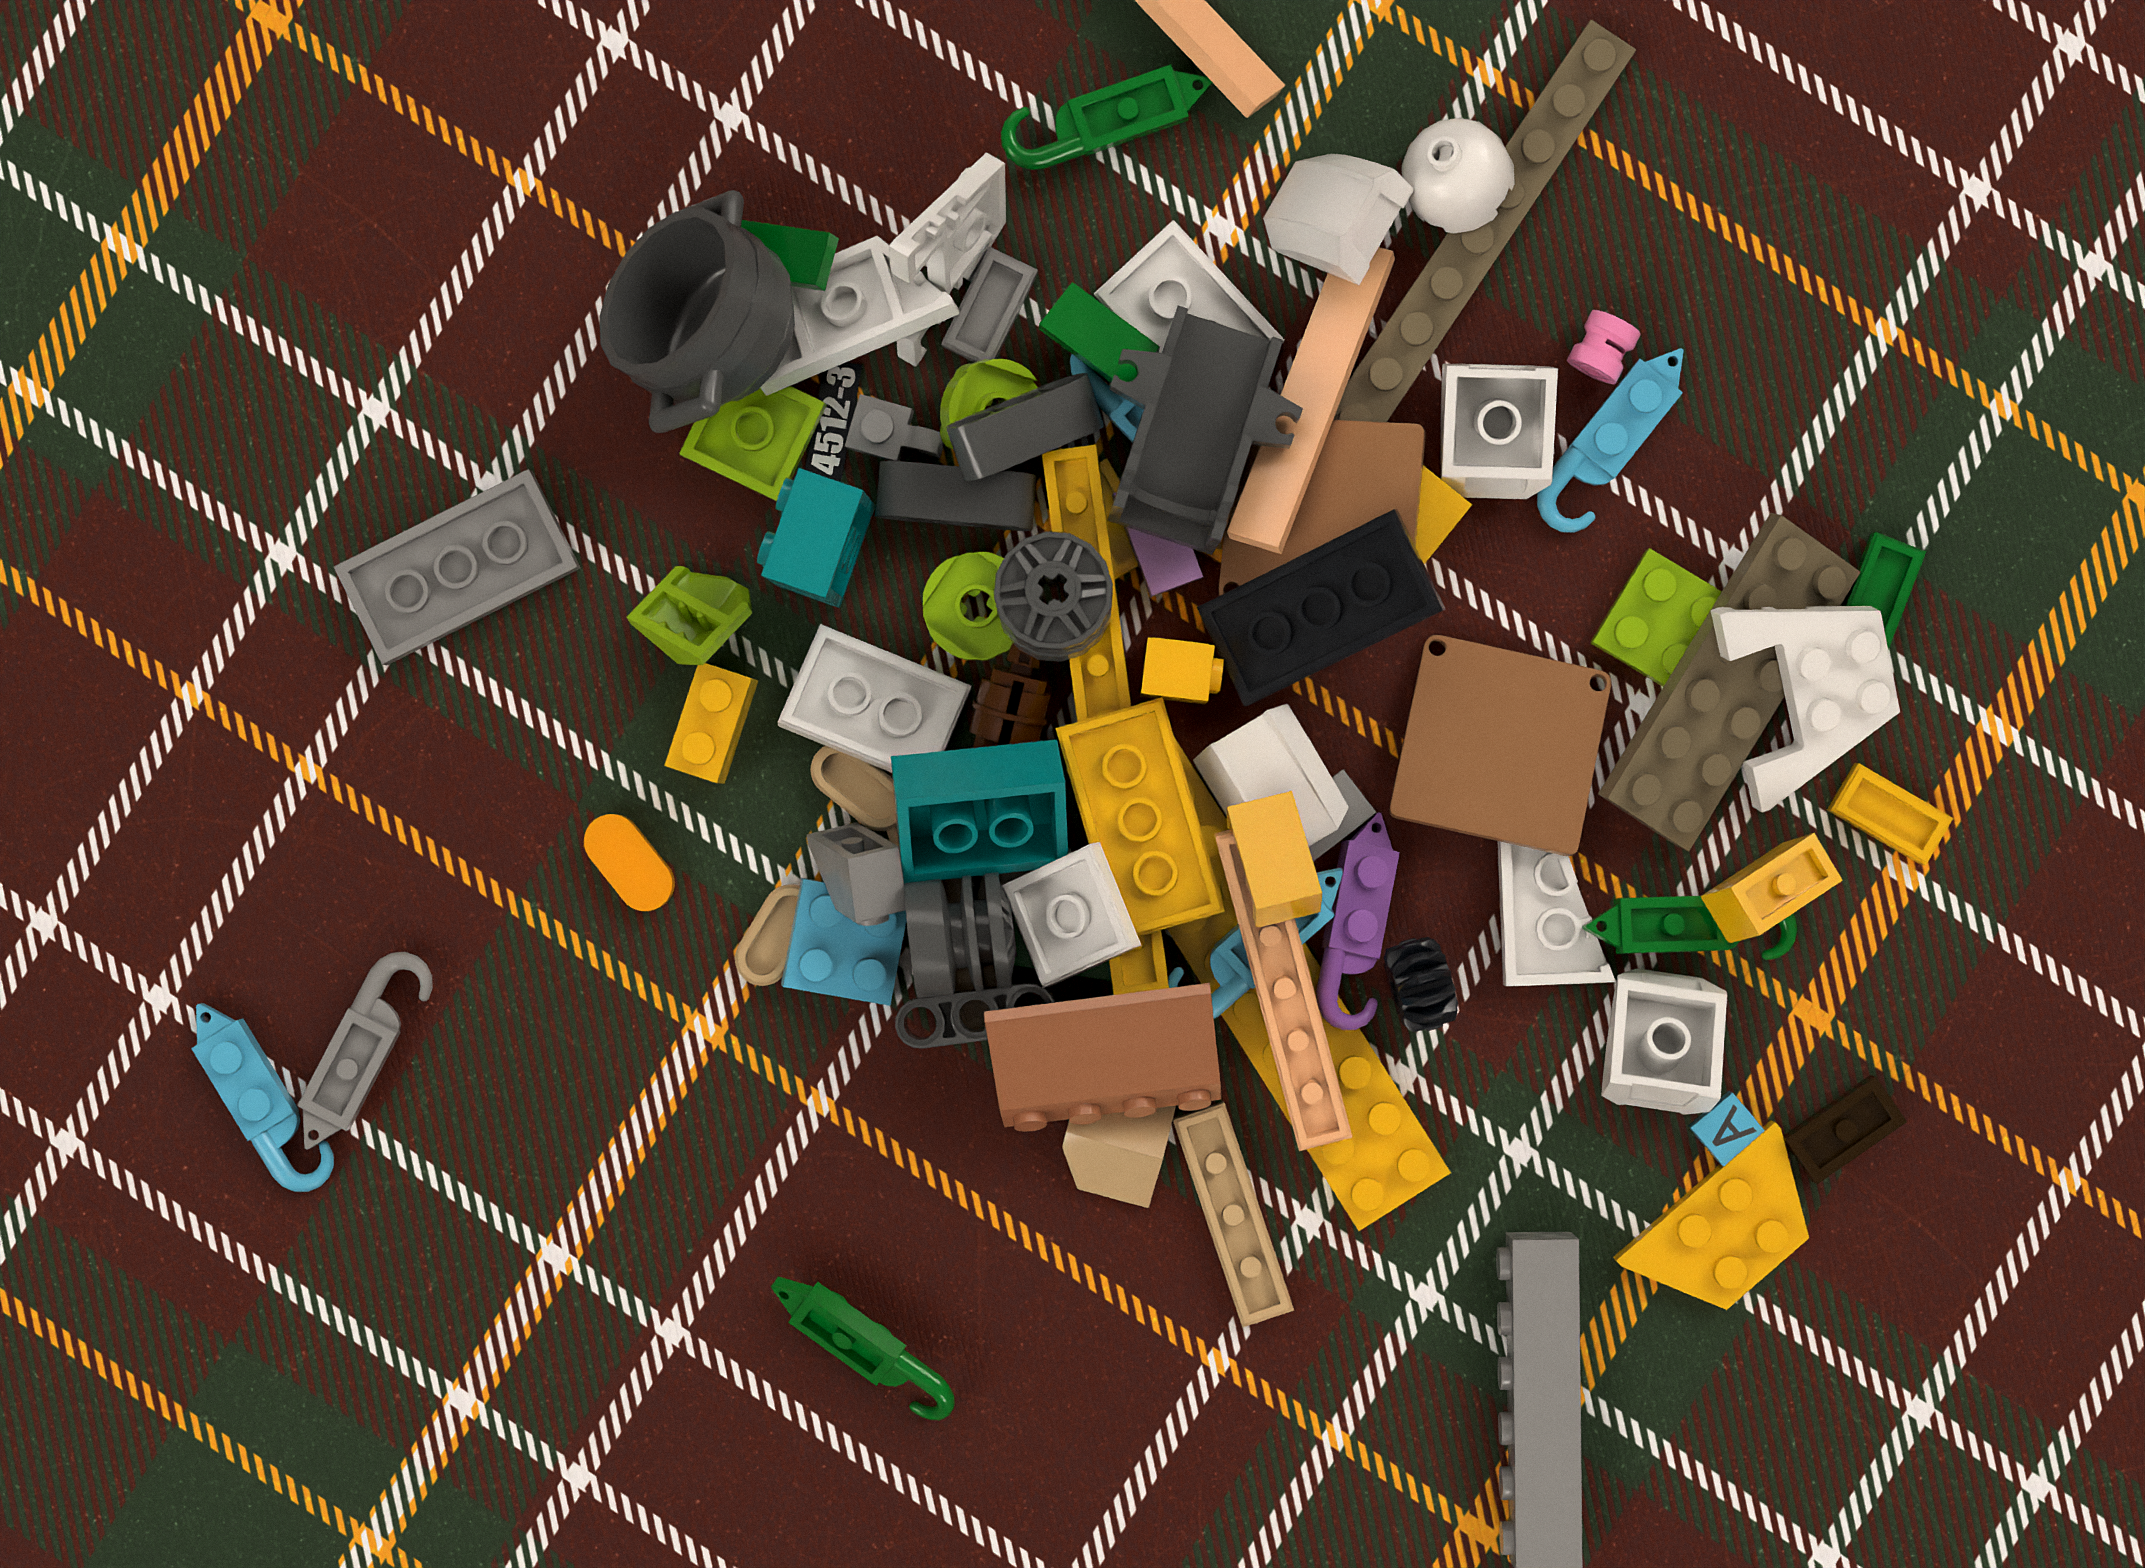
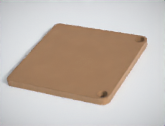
[1219,420,1426,596]
[1389,635,1611,856]

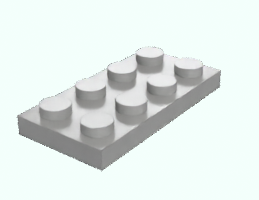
[334,469,581,665]

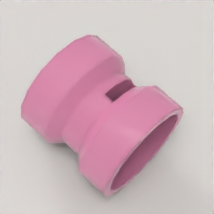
[1567,310,1641,384]

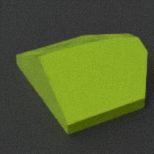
[627,566,752,665]

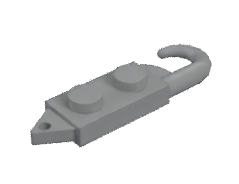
[297,952,433,1150]

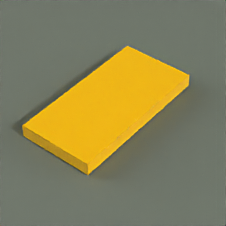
[1055,697,1225,937]

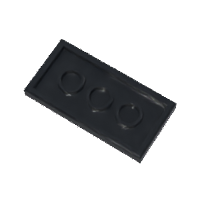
[1197,509,1446,707]

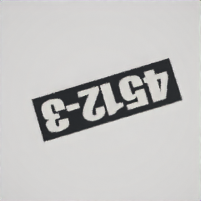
[805,362,862,482]

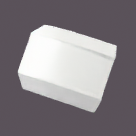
[1263,154,1414,285]
[1441,364,1558,499]
[1193,704,1349,846]
[1601,968,1727,1115]

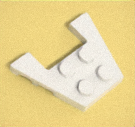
[889,152,1006,367]
[1711,606,1900,813]

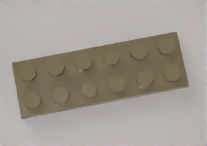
[1598,513,1860,852]

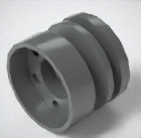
[994,532,1113,662]
[904,872,1017,999]

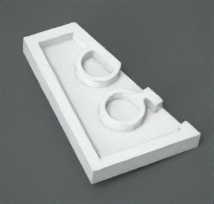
[1498,841,1616,986]

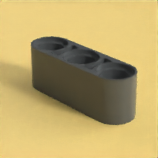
[946,373,1104,481]
[875,461,1037,531]
[895,982,1056,1048]

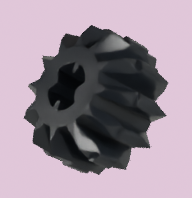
[1383,937,1459,1033]

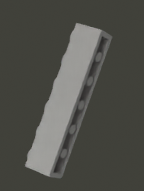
[1496,1232,1583,1568]

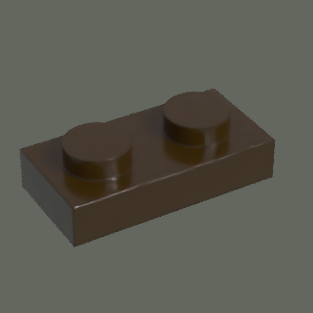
[1783,1075,1907,1184]

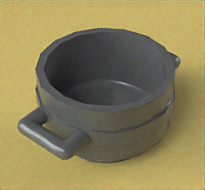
[599,190,795,433]

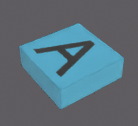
[1688,1091,1765,1166]

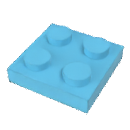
[781,878,906,1006]

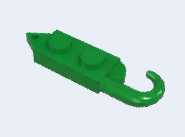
[1001,64,1213,170]
[1582,896,1798,960]
[771,1276,955,1420]

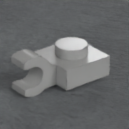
[845,394,944,461]

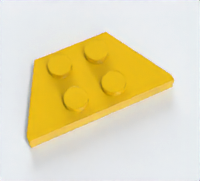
[1613,1120,1809,1310]

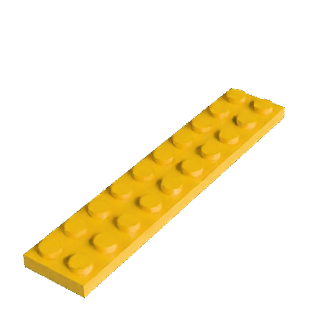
[1066,737,1451,1231]

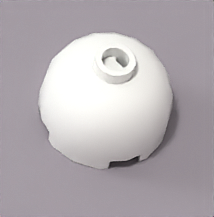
[1402,118,1515,234]

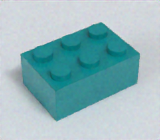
[757,468,875,608]
[891,740,1068,883]

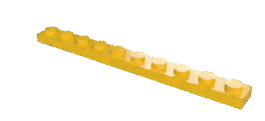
[1042,444,1169,995]

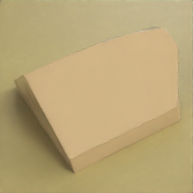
[1062,1106,1176,1208]

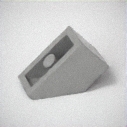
[807,822,905,926]

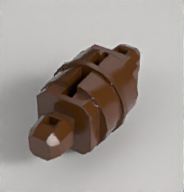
[969,642,1051,748]

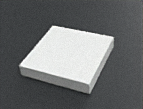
[1002,842,1142,988]

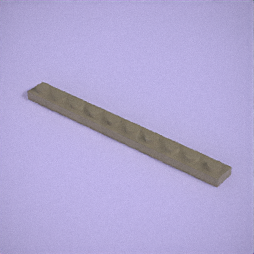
[1333,20,1636,422]

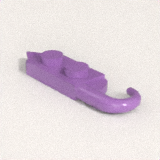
[1316,812,1400,1030]

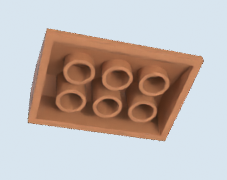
[984,983,1221,1132]

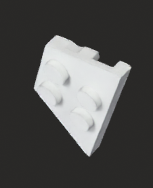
[760,236,960,396]

